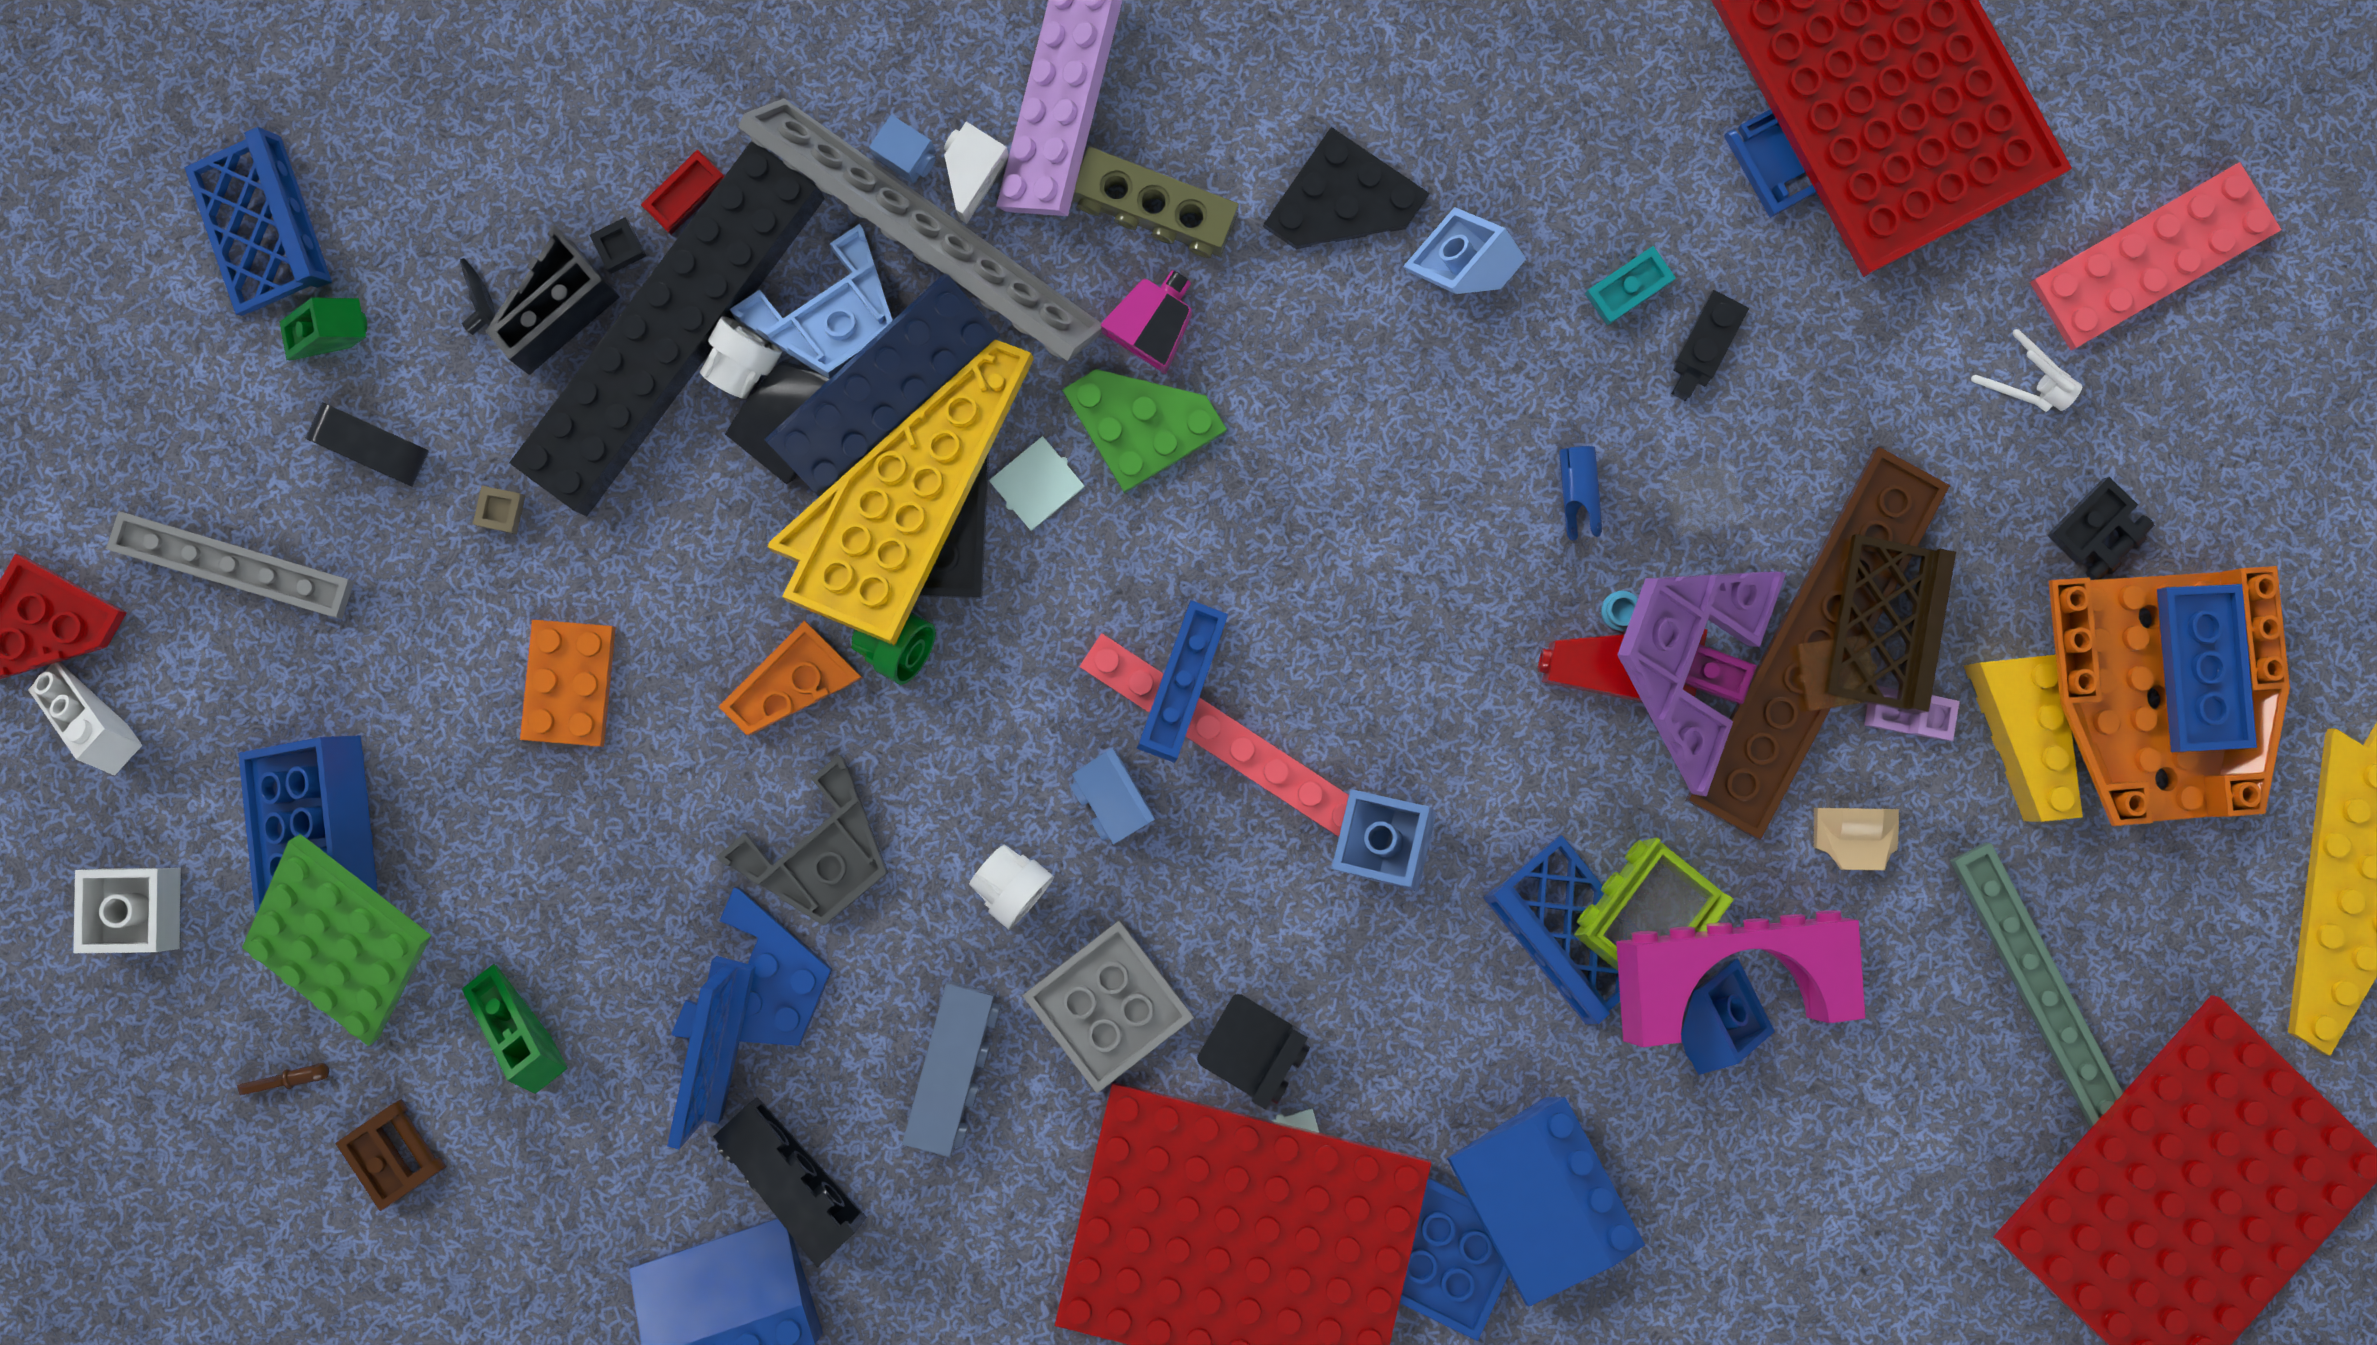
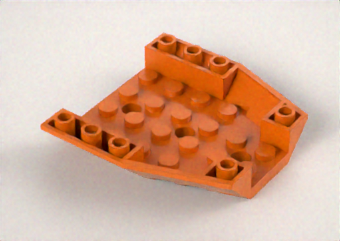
[2048,566,2290,826]

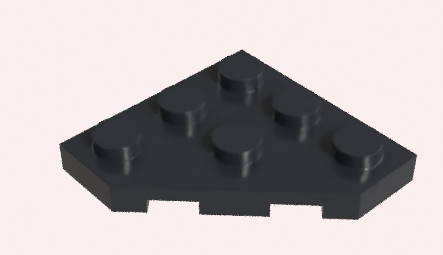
[1263,127,1430,249]

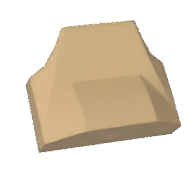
[1814,808,1899,870]

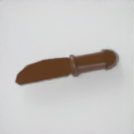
[237,1063,330,1095]

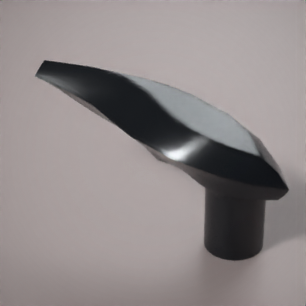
[460,258,495,335]

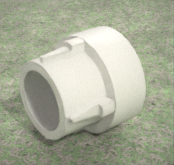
[700,316,782,399]
[969,844,1054,930]

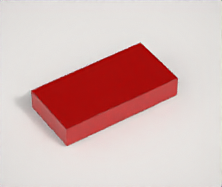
[640,149,724,235]

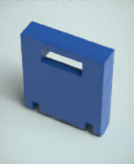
[1724,109,1817,218]

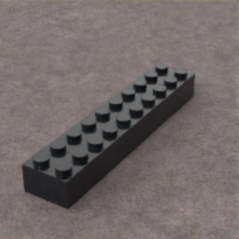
[509,140,825,517]

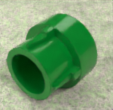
[851,612,936,685]

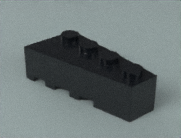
[713,1097,867,1268]

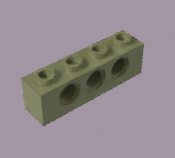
[1073,146,1239,258]

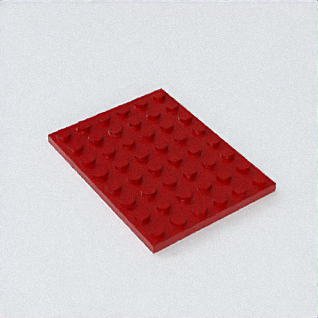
[1711,0,2072,277]
[1993,995,2377,1345]
[1054,1082,1432,1345]

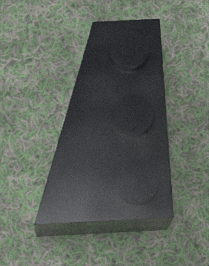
[485,224,620,375]

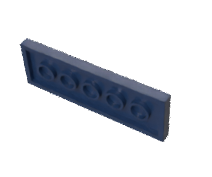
[764,273,1000,497]

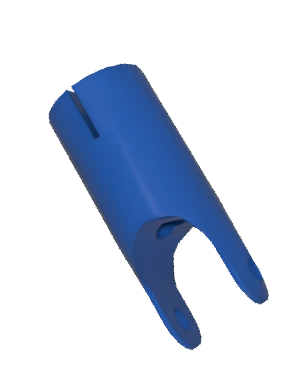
[1559,446,1602,541]

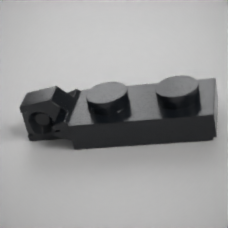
[1671,290,1749,401]

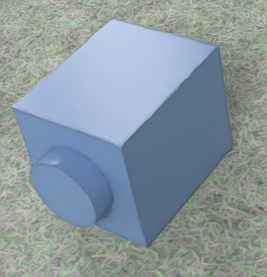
[869,114,936,184]

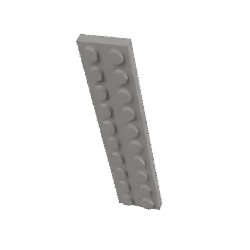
[738,98,1102,361]

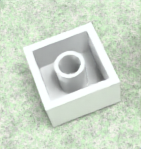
[73,868,181,953]

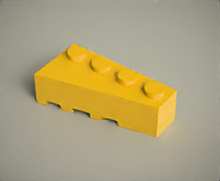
[1963,654,2083,822]

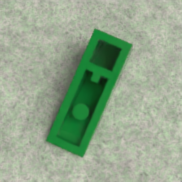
[462,964,568,1094]

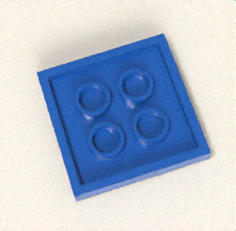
[1400,1177,1509,1341]

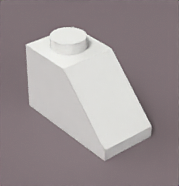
[944,122,1009,224]

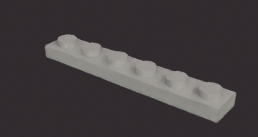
[106,511,354,619]

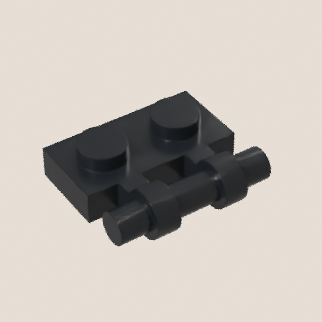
[2047,477,2155,580]

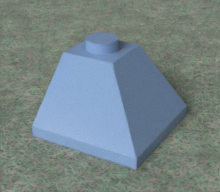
[1403,207,1526,294]

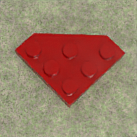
[0,554,127,679]

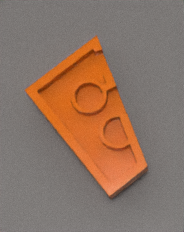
[718,620,863,736]

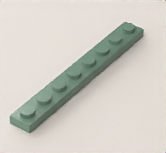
[1949,842,2123,1128]

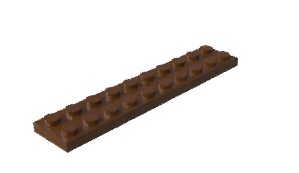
[1685,447,1950,840]

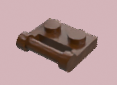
[335,1099,447,1211]

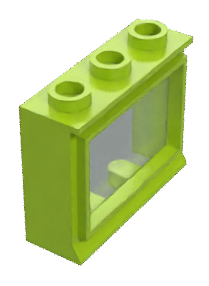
[1574,837,1734,971]

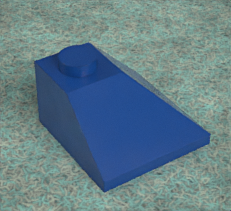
[1681,958,1775,1075]

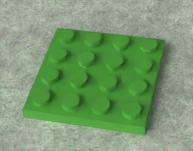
[242,834,432,1046]

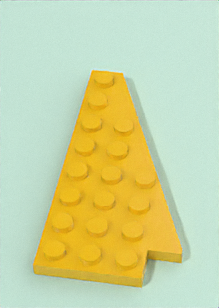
[767,339,1034,646]
[2288,722,2377,1056]

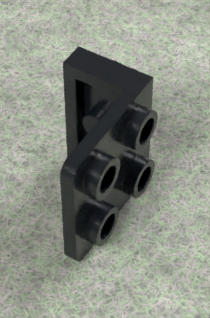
[1197,994,1310,1110]

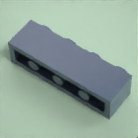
[902,980,1001,1157]

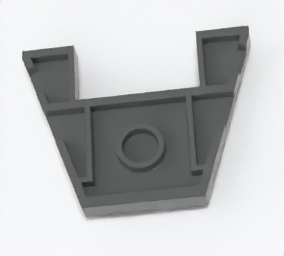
[716,755,889,926]

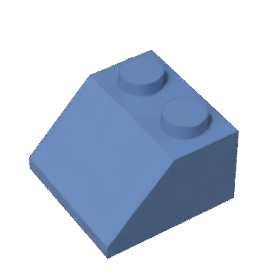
[1070,748,1156,845]
[1331,789,1437,891]

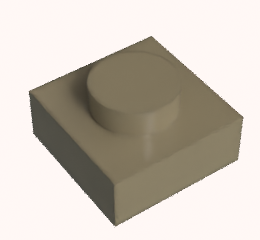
[472,485,526,535]

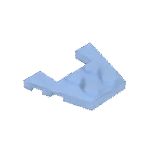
[730,224,893,379]

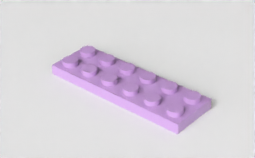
[996,0,1122,216]

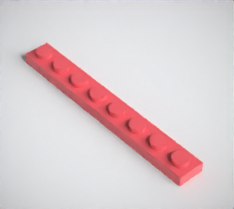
[1079,633,1349,837]

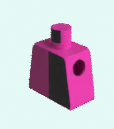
[1100,270,1192,374]

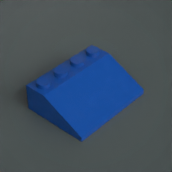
[238,735,378,913]
[1447,1097,1645,1307]
[629,1218,823,1345]

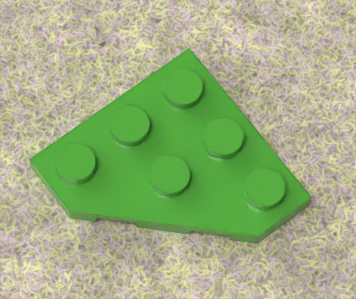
[1062,369,1227,494]

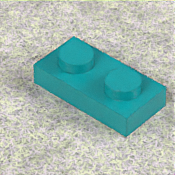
[1585,246,1676,326]

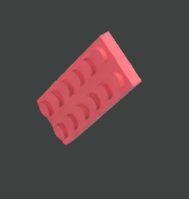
[2030,162,2282,350]

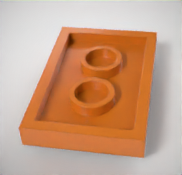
[520,619,616,747]

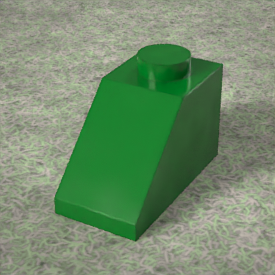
[279,297,367,360]

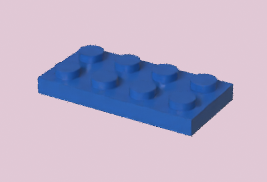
[2157,584,2257,752]

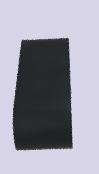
[305,402,429,487]

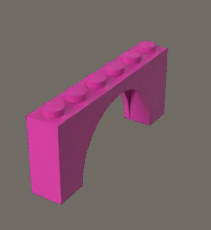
[1616,910,1865,1047]

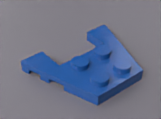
[671,887,833,1046]

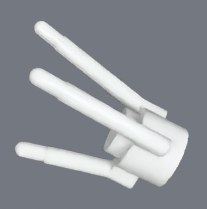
[1971,329,2082,412]

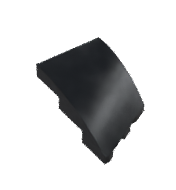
[725,361,829,484]

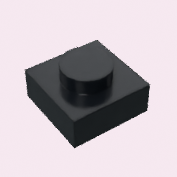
[590,217,646,274]

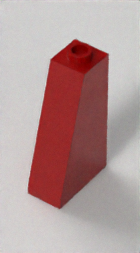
[1538,629,1708,703]

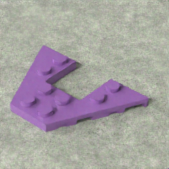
[1617,571,1786,797]

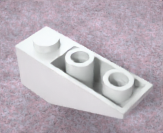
[28,662,142,775]

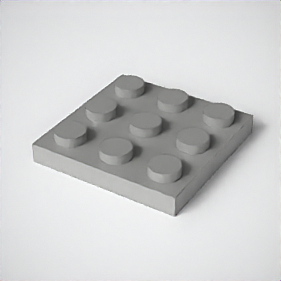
[1022,920,1194,1093]

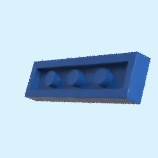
[1136,600,1228,763]

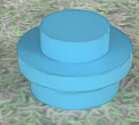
[1601,591,1638,631]

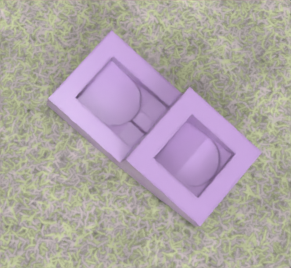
[1864,686,1960,741]

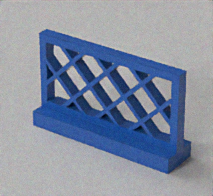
[184,127,332,316]
[1483,835,1639,1024]
[667,956,756,1150]

